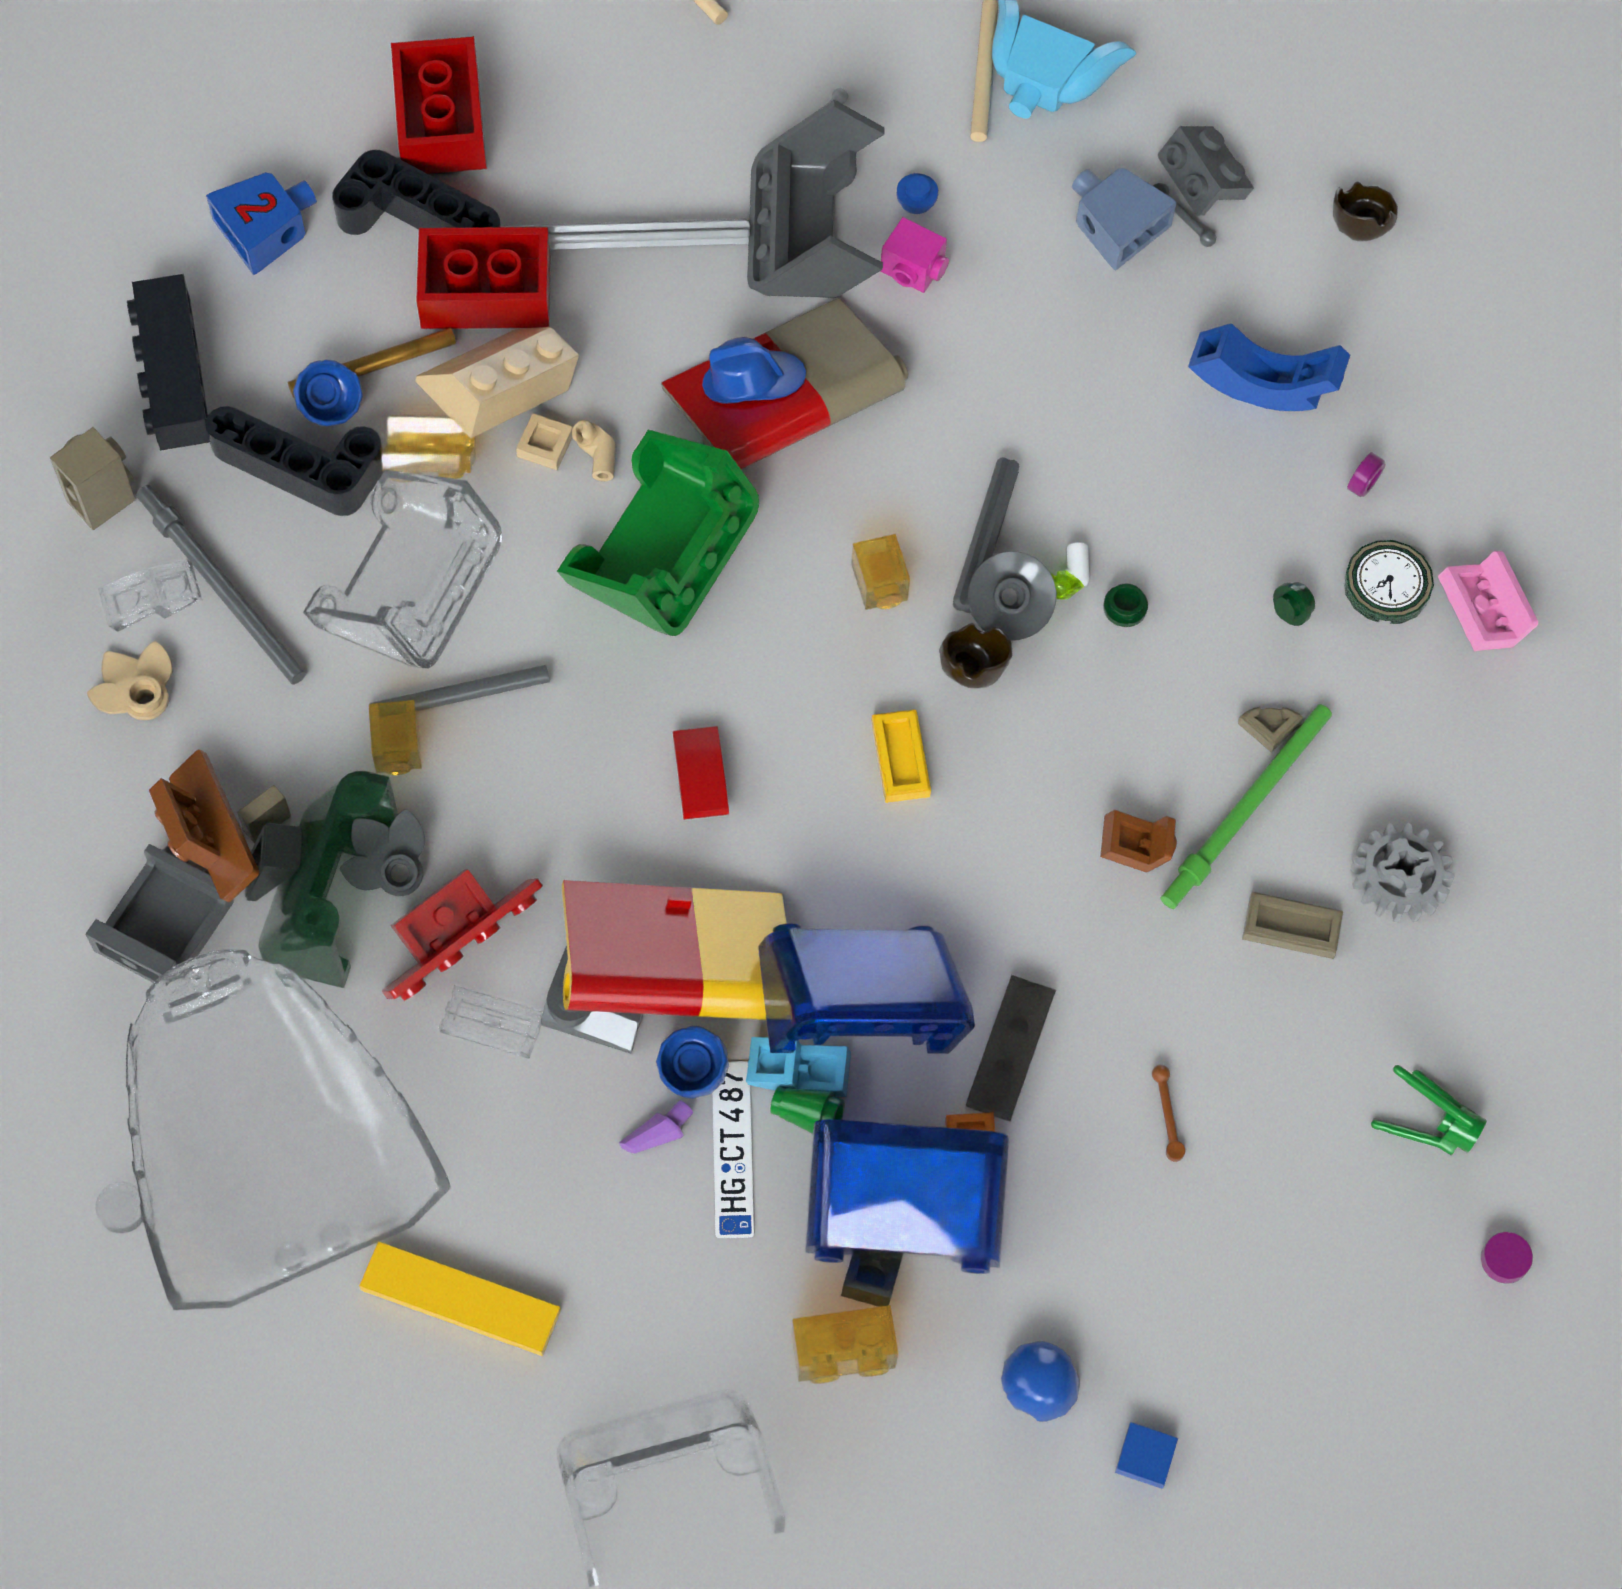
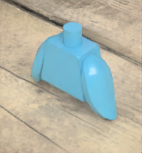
[992,0,1136,119]

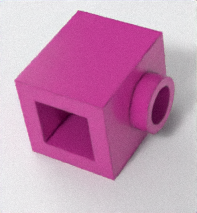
[880,217,949,293]

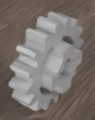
[1351,823,1455,922]

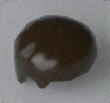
[1333,182,1398,241]
[939,623,1013,688]

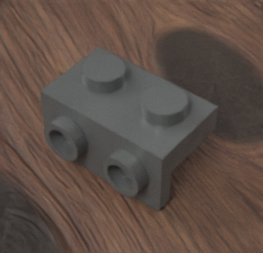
[1158,126,1254,216]

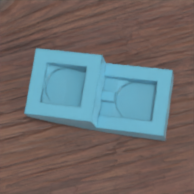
[746,1037,851,1097]

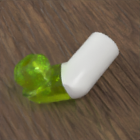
[1050,543,1090,600]

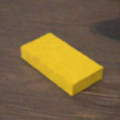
[871,709,931,803]

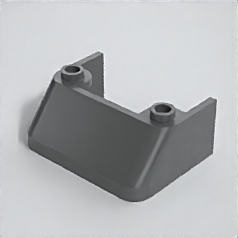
[747,100,885,298]

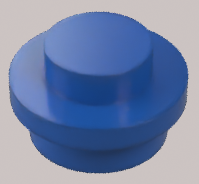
[896,173,938,214]

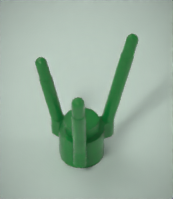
[1371,1065,1487,1156]

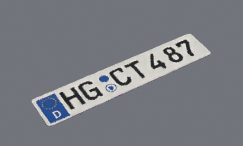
[712,1061,754,1238]

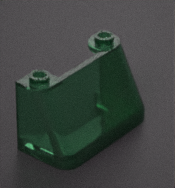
[258,771,398,988]

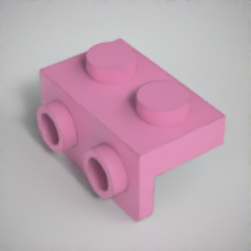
[1438,551,1538,651]

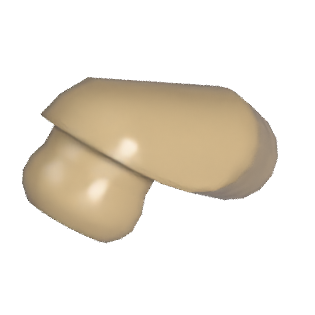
[572,420,616,481]

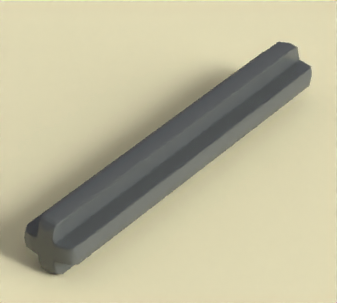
[953,457,1020,613]

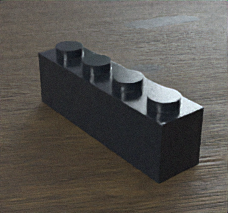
[127,274,210,451]

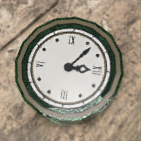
[1344,540,1434,624]

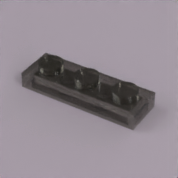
[966,975,1056,1122]

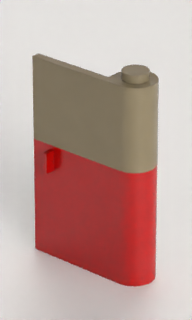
[661,297,908,469]

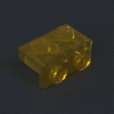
[382,415,476,479]

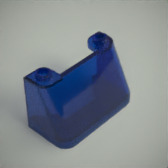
[758,923,975,1054]
[805,1119,1009,1274]

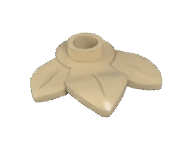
[87,641,173,720]

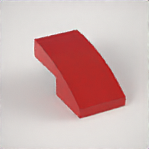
[673,726,729,820]

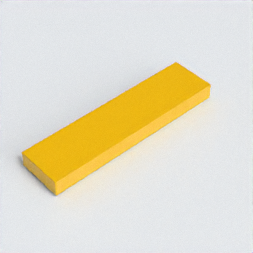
[359,1241,561,1356]

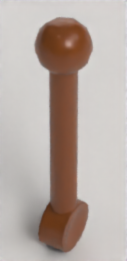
[1152,1065,1185,1162]

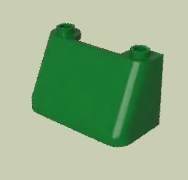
[557,429,759,636]

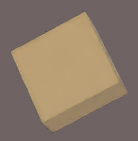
[516,413,573,470]

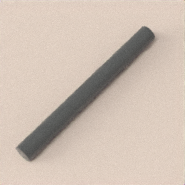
[369,665,550,721]

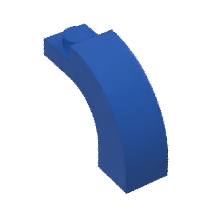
[1188,323,1351,411]

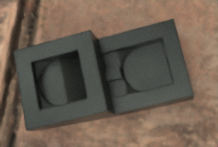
[841,1198,915,1309]

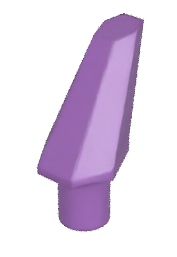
[619,1100,693,1154]

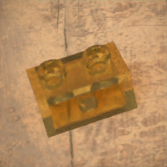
[791,1305,898,1384]

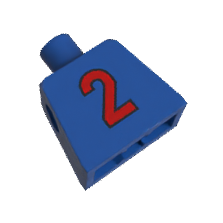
[206,172,317,275]

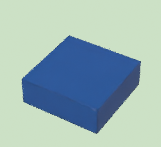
[1115,1422,1178,1489]

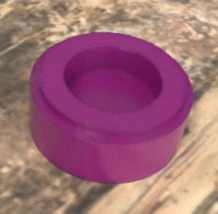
[1347,452,1386,497]
[1481,1232,1533,1284]

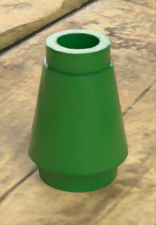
[770,1086,845,1138]

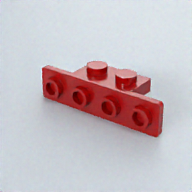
[382,869,543,1001]

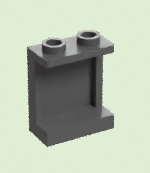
[85,844,234,993]

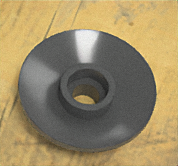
[967,551,1056,641]

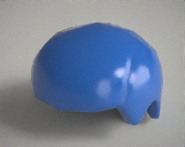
[293,359,363,426]
[656,1026,729,1099]
[1001,1341,1080,1422]

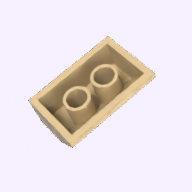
[415,327,579,438]

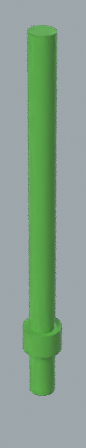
[1160,704,1332,909]

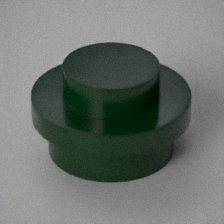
[1273,582,1315,626]
[1103,583,1148,627]

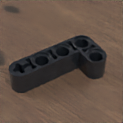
[332,150,501,235]
[205,406,386,516]

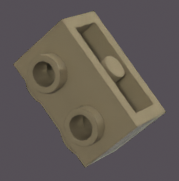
[50,427,135,530]

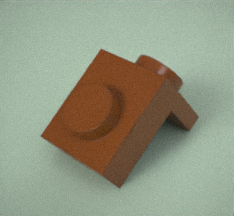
[1100,810,1177,873]

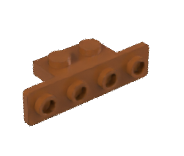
[149,749,259,903]

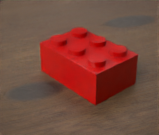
[391,36,487,174]
[416,227,551,329]

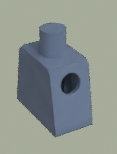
[1072,168,1177,271]

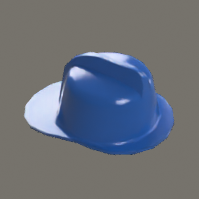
[702,337,806,404]

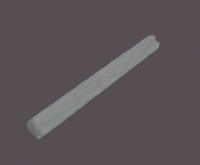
[501,219,750,250]

